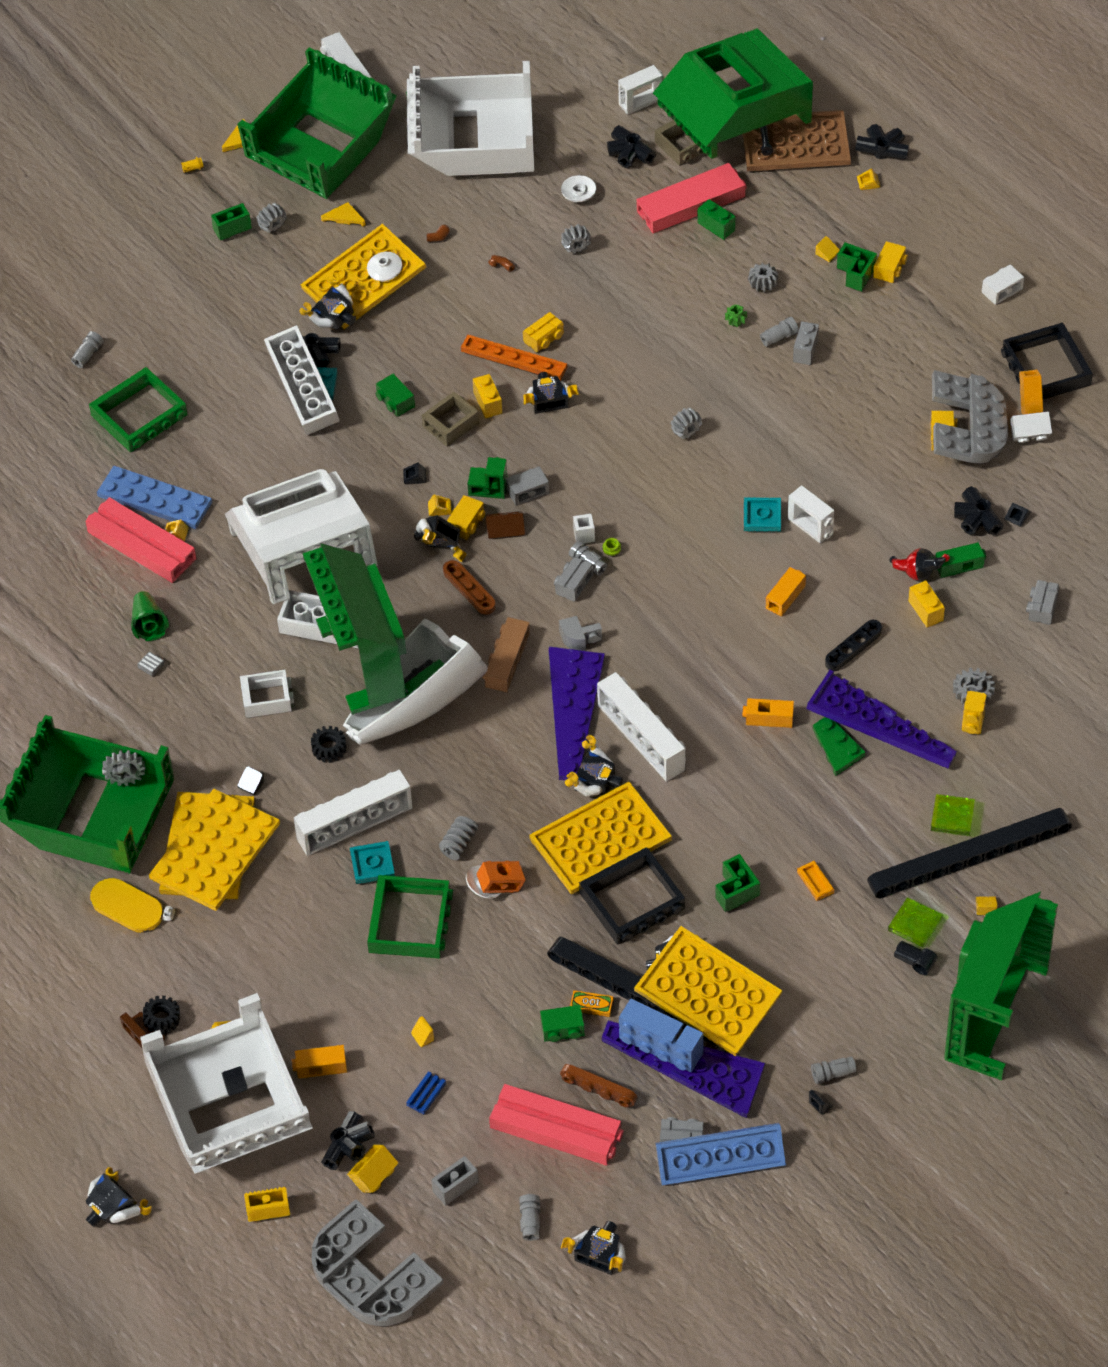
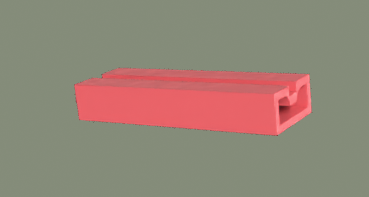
[636,163,747,234]
[85,497,196,583]
[489,1084,624,1166]

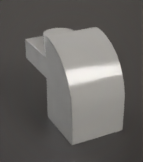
[559,616,602,651]

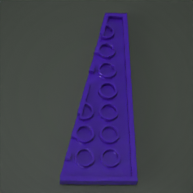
[549,646,605,781]
[806,670,957,769]
[602,1020,765,1118]

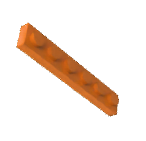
[461,335,567,381]

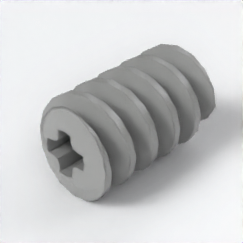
[439,816,479,860]

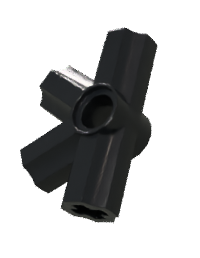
[855,124,909,160]
[607,125,656,168]
[302,333,341,368]
[954,486,1003,536]
[321,1111,375,1170]

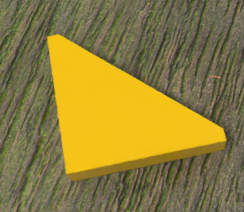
[222,119,245,152]
[321,202,366,227]

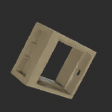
[655,119,704,166]
[422,392,479,446]

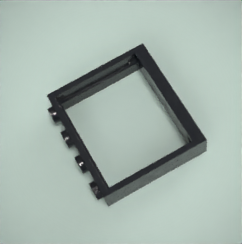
[1001,322,1093,400]
[579,847,685,945]

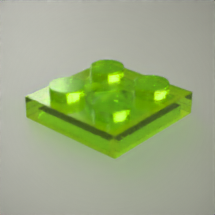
[931,794,975,836]
[888,897,943,948]

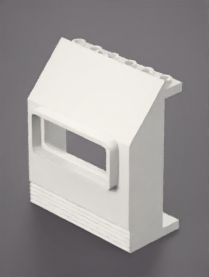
[407,61,534,176]
[225,469,378,604]
[140,993,313,1174]

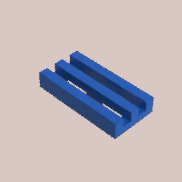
[406,1071,446,1115]

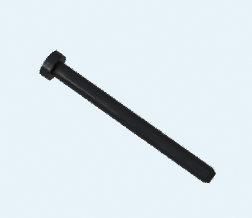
[760,125,773,156]

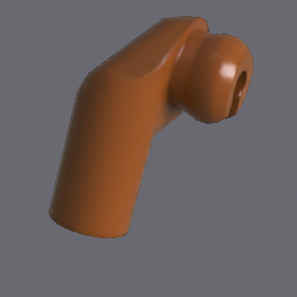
[427,225,450,242]
[488,255,515,272]

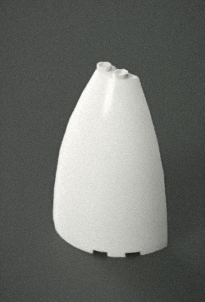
[343,618,488,746]

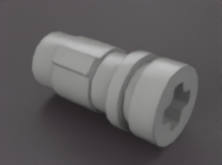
[760,317,799,347]
[71,331,104,368]
[569,541,607,576]
[811,1056,856,1084]
[519,1194,541,1241]

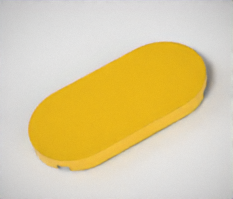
[90,878,162,933]

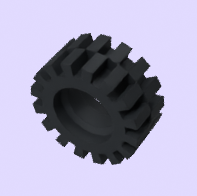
[311,726,347,763]
[143,995,180,1034]

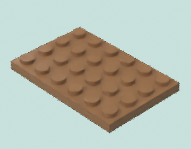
[742,110,851,171]

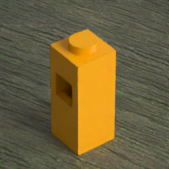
[1019,369,1043,415]
[766,567,806,617]
[742,698,794,728]
[292,1045,347,1079]

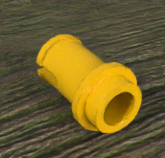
[181,157,204,173]

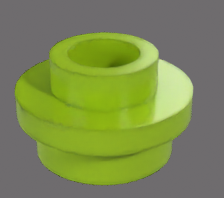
[603,538,621,556]

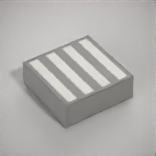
[137,652,165,677]

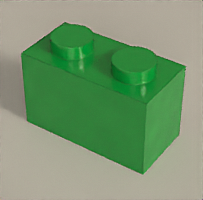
[698,199,736,240]
[211,203,252,241]
[375,373,415,417]
[540,1005,585,1042]

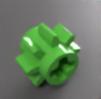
[725,304,747,327]

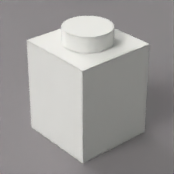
[573,514,595,543]

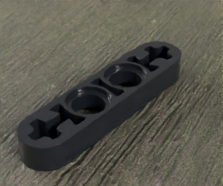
[825,619,882,671]

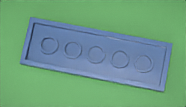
[97,466,212,529]
[655,1123,786,1185]

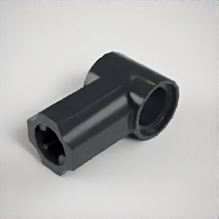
[894,941,938,975]

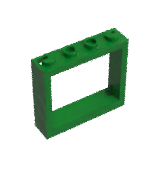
[89,367,188,453]
[367,875,453,959]

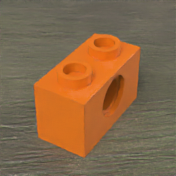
[476,861,526,893]

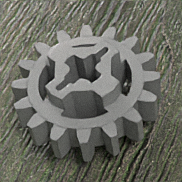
[953,668,995,704]
[102,750,145,786]

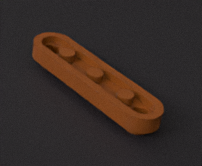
[443,560,496,615]
[560,1064,638,1108]

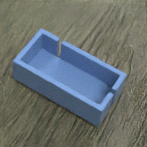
[619,999,703,1072]

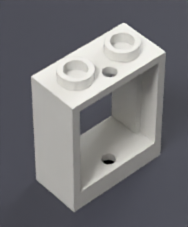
[618,65,664,115]
[788,485,834,543]
[240,670,294,718]

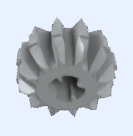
[256,203,287,233]
[561,224,591,254]
[748,263,778,292]
[671,408,702,439]

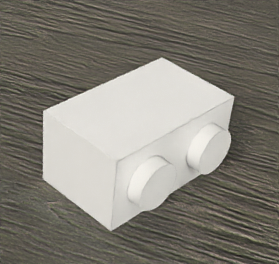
[982,265,1024,305]
[1010,412,1052,443]

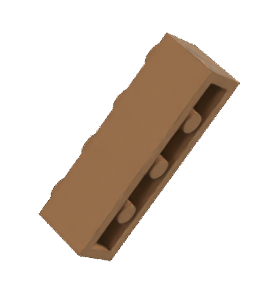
[482,617,530,692]

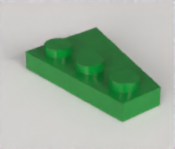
[813,717,865,776]

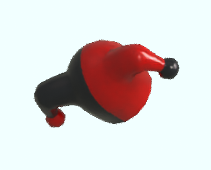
[889,548,950,581]

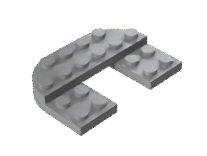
[932,370,1008,463]
[311,1199,443,1326]

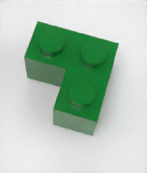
[837,242,877,292]
[467,457,508,499]
[715,854,760,913]

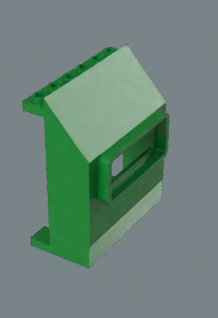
[653,28,813,159]
[237,47,397,199]
[302,543,407,715]
[0,715,175,874]
[944,891,1058,1081]

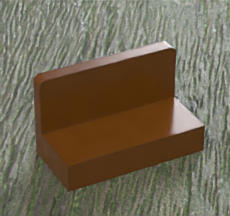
[485,511,525,539]
[120,1012,165,1048]

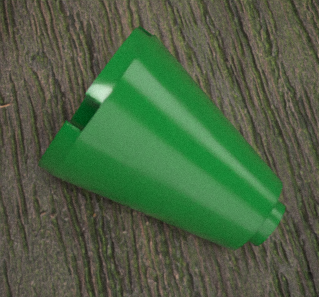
[131,591,169,641]

